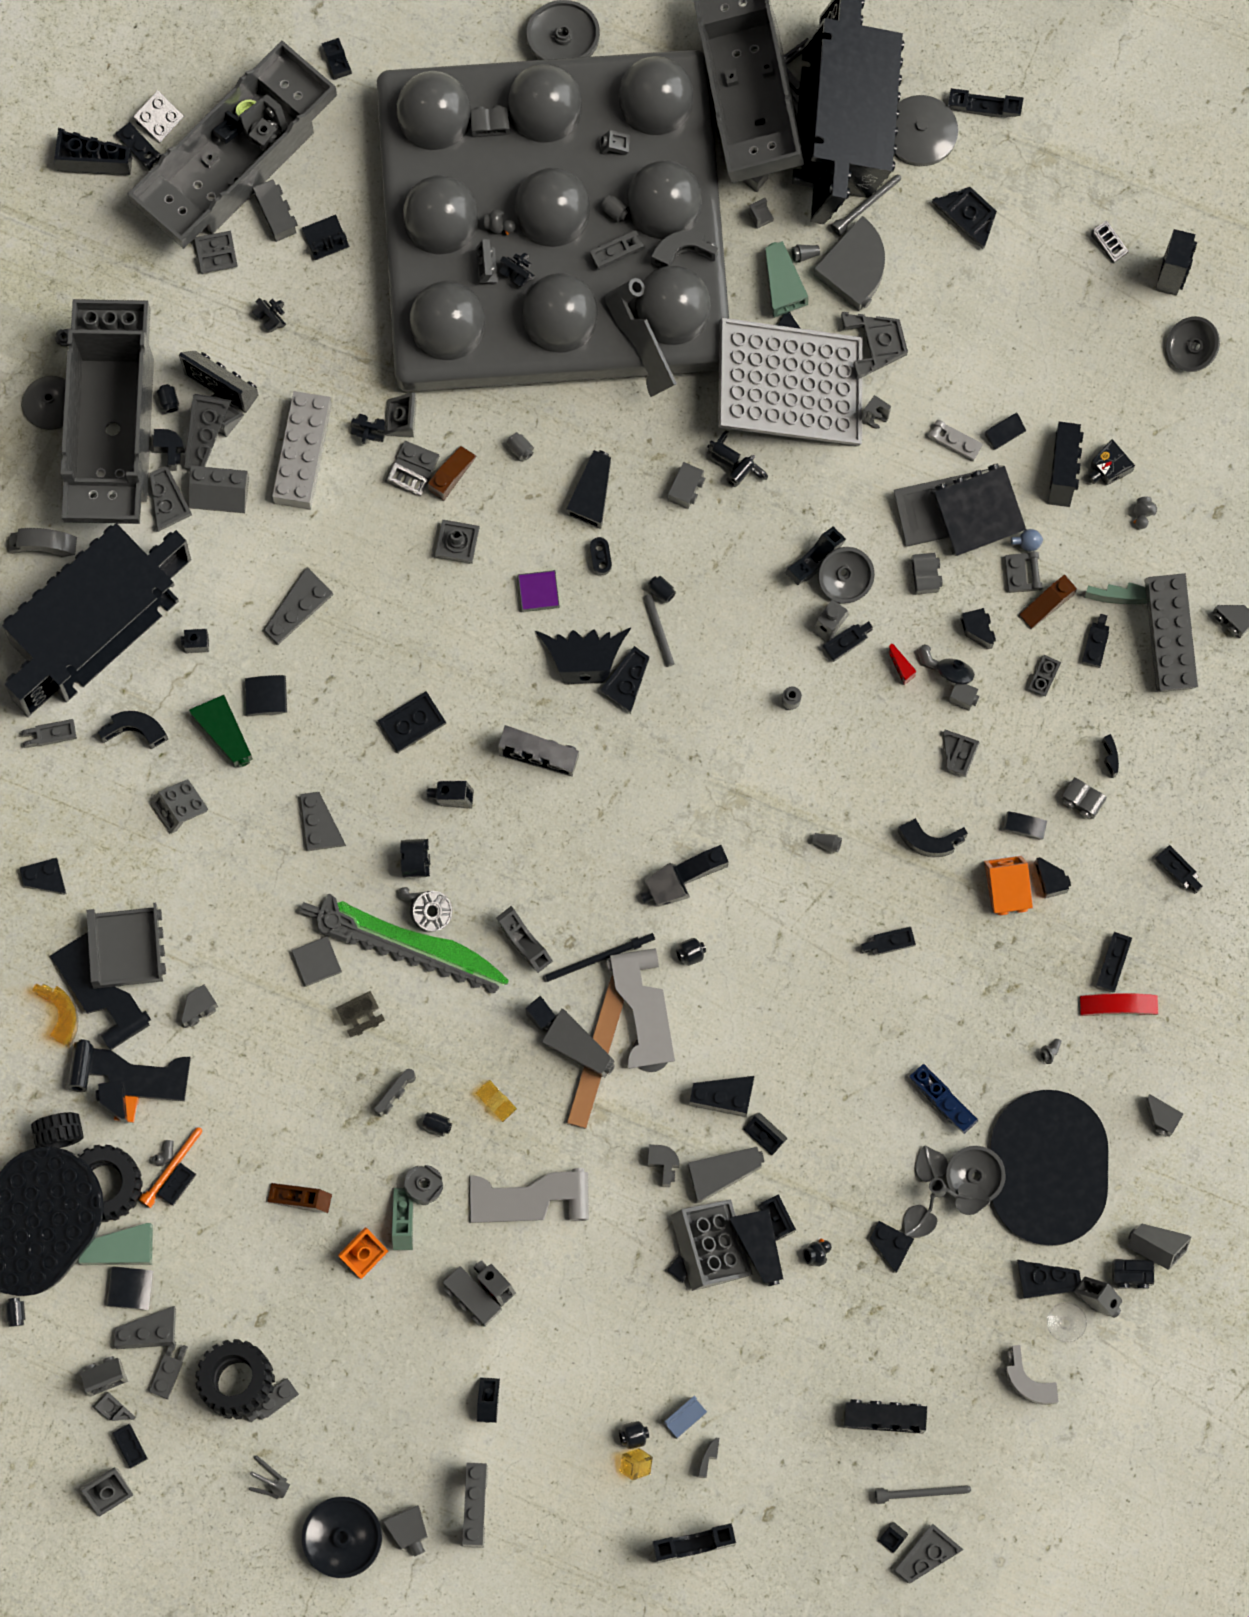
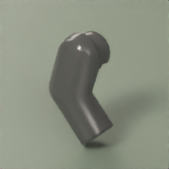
[918,644,939,671]

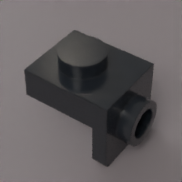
[213,110,242,144]

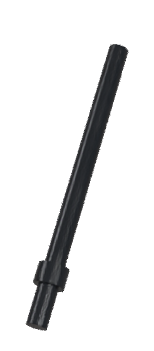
[545,933,655,982]

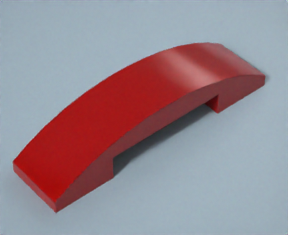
[1080,993,1158,1016]

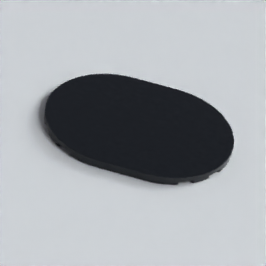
[990,1090,1109,1246]
[0,1147,104,1296]

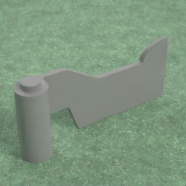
[607,948,675,1069]
[470,1168,589,1223]

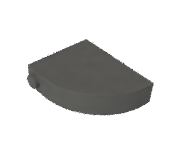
[814,216,885,311]

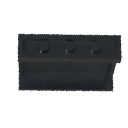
[931,463,1027,556]

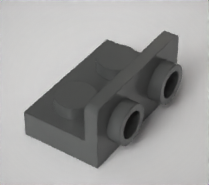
[476,239,498,284]

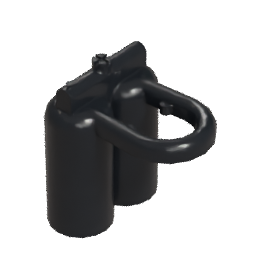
[707,430,741,472]
[726,455,768,487]

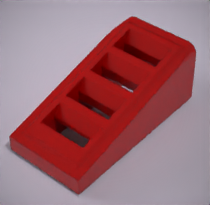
[888,644,916,685]

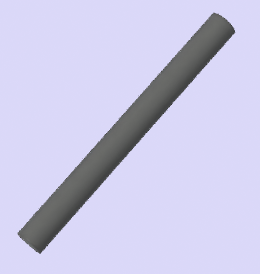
[644,594,675,667]

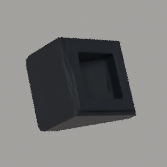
[878,1522,908,1553]

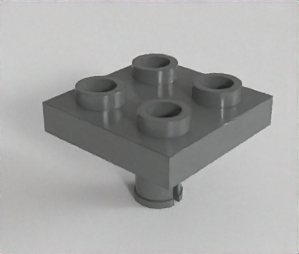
[435,519,480,564]

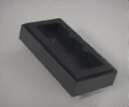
[157,1162,197,1206]
[112,1423,148,1469]

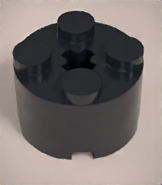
[400,839,431,878]

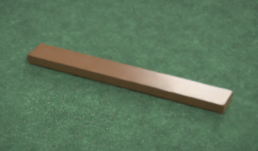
[567,976,625,1129]

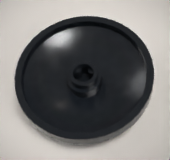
[302,1497,382,1579]

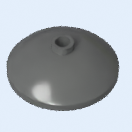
[1166,316,1220,372]
[22,376,66,430]
[818,547,875,603]
[946,1146,1006,1201]

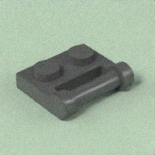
[1005,551,1043,593]

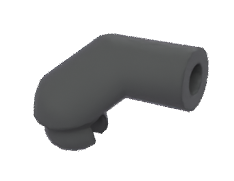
[399,887,422,902]
[152,1140,174,1166]

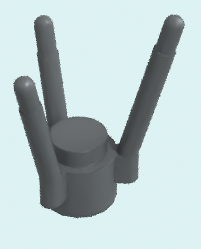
[249,1455,290,1499]

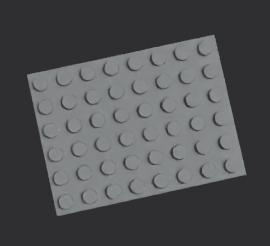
[718,318,862,446]

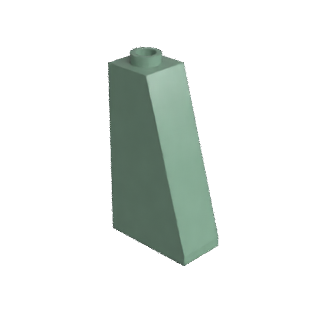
[766,241,808,318]
[78,1223,153,1265]

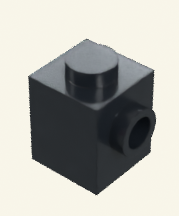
[181,629,209,653]

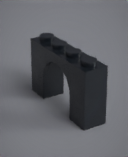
[652,1523,736,1564]

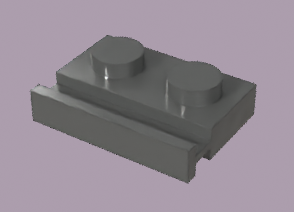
[395,440,440,481]

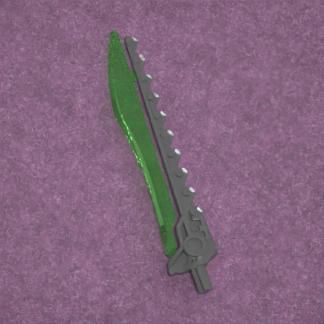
[300,894,509,993]

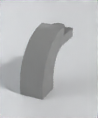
[1005,1345,1059,1405]

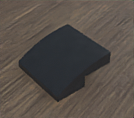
[245,675,287,716]
[107,1267,153,1311]

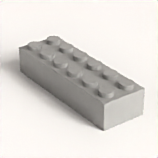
[272,391,332,510]

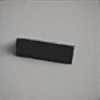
[985,412,1026,450]
[744,1113,788,1155]

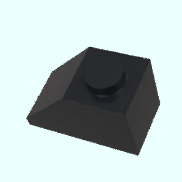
[1034,857,1071,899]
[526,996,556,1032]
[95,1081,128,1123]
[477,1377,500,1423]

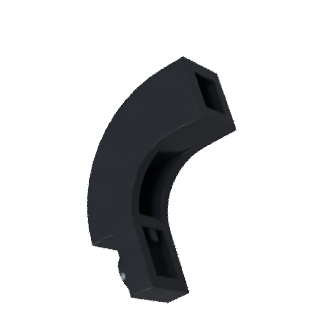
[785,526,846,585]
[98,711,169,749]
[898,818,968,858]

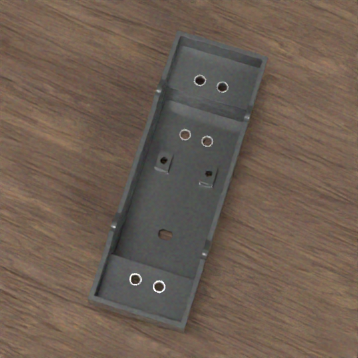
[694,0,805,183]
[127,41,337,249]

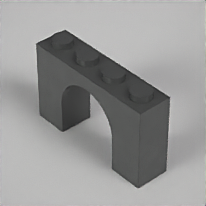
[463,1463,488,1548]

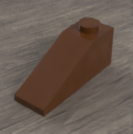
[428,446,477,501]
[1019,574,1077,629]
[267,1183,332,1213]

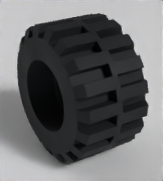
[31,1112,84,1148]

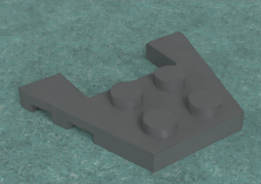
[841,312,908,379]

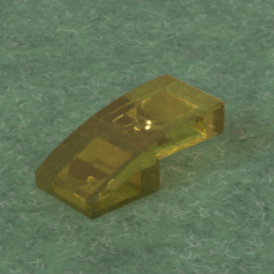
[475,1080,517,1122]

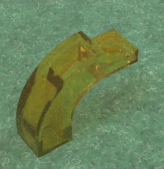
[32,984,79,1048]

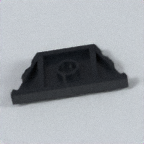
[932,187,997,249]

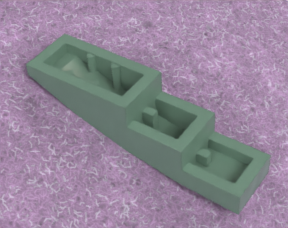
[1084,582,1147,604]

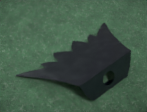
[535,627,631,684]

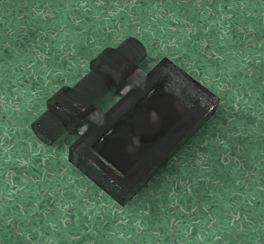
[336,991,385,1038]

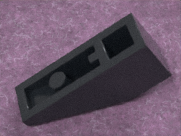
[676,845,729,884]

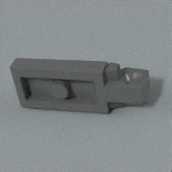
[246,1378,299,1422]

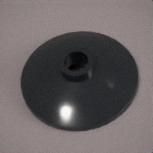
[938,658,975,684]

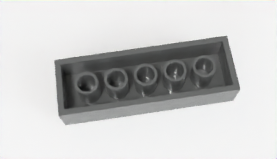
[1144,573,1198,692]

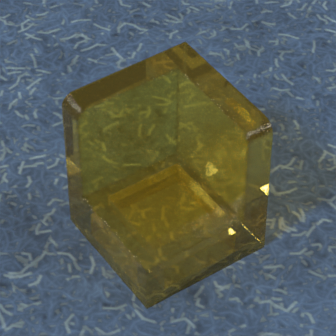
[620,1448,653,1480]

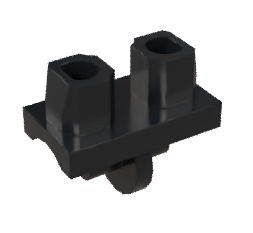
[499,253,536,287]
[252,298,286,332]
[351,414,385,445]

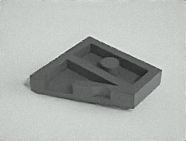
[944,729,980,777]

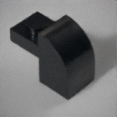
[153,429,185,471]

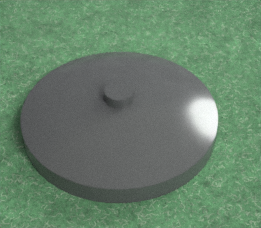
[527,0,600,60]
[894,95,958,166]

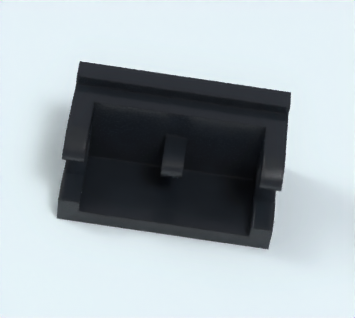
[759,1194,796,1241]

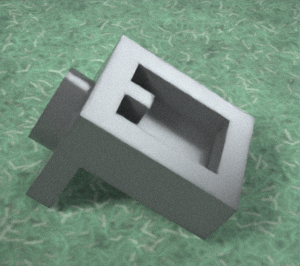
[599,130,630,155]

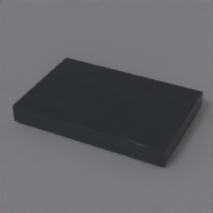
[378,691,447,753]

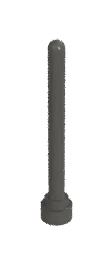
[831,175,901,236]
[875,1485,971,1504]

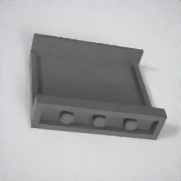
[86,903,166,989]

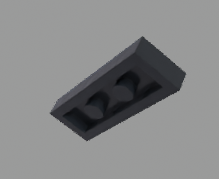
[1096,932,1132,993]

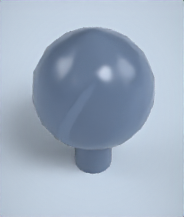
[1011,529,1043,552]

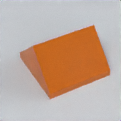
[338,1227,388,1279]

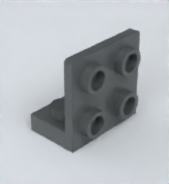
[239,94,288,140]
[151,779,208,834]

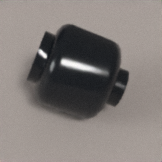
[676,938,706,966]
[619,1421,649,1449]

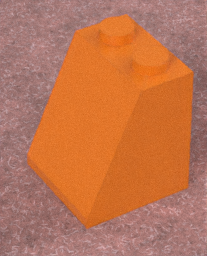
[984,856,1033,915]

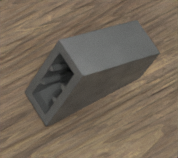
[1128,1224,1192,1270]

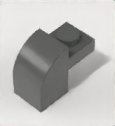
[648,1144,680,1187]

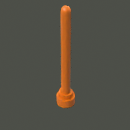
[138,1127,202,1209]

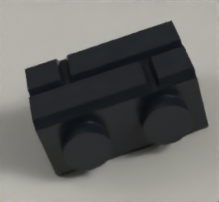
[1112,1259,1154,1289]

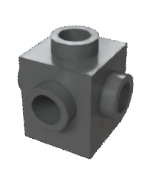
[249,118,278,152]

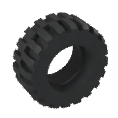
[77,1144,143,1222]
[195,1339,275,1420]

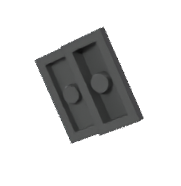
[195,230,238,274]

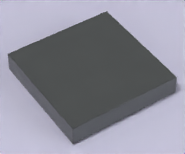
[292,936,342,987]

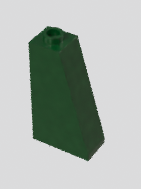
[189,695,253,767]

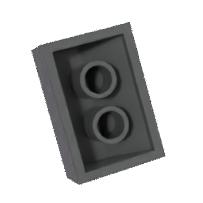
[189,465,249,514]

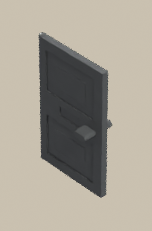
[894,469,988,547]

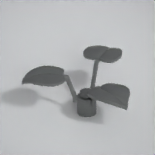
[904,1145,990,1238]

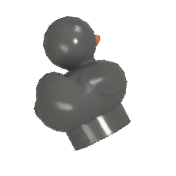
[484,209,516,235]
[1133,496,1157,529]

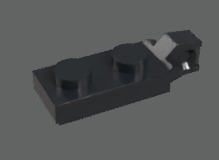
[1082,614,1109,668]
[823,621,873,662]
[1155,845,1203,893]
[860,927,916,955]

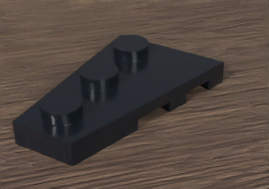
[600,646,650,714]

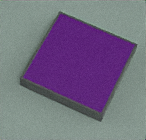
[518,570,560,612]

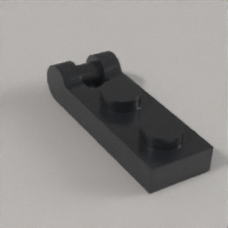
[116,122,162,170]

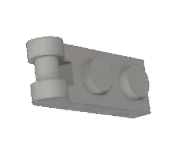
[928,420,983,462]

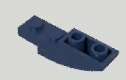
[909,1063,978,1134]

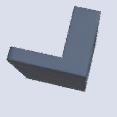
[664,1396,707,1438]

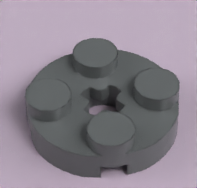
[403,1165,443,1205]

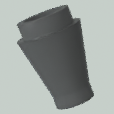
[791,244,820,263]
[812,833,842,853]

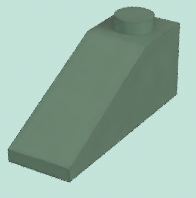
[392,1188,413,1250]

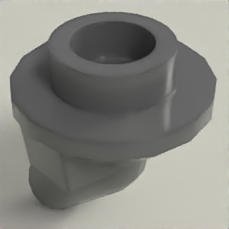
[1040,1039,1062,1064]

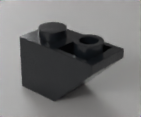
[960,608,996,649]

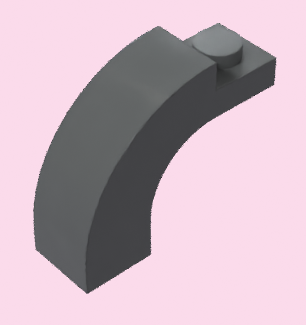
[651,230,719,268]
[9,528,77,557]
[496,906,553,973]

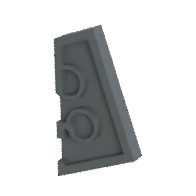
[150,465,192,532]
[300,792,346,851]
[114,1306,176,1349]
[894,1524,964,1584]

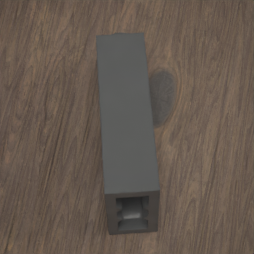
[542,1008,615,1078]
[688,1147,764,1203]

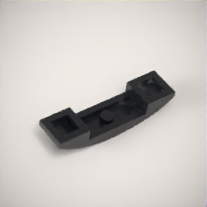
[948,88,1024,117]

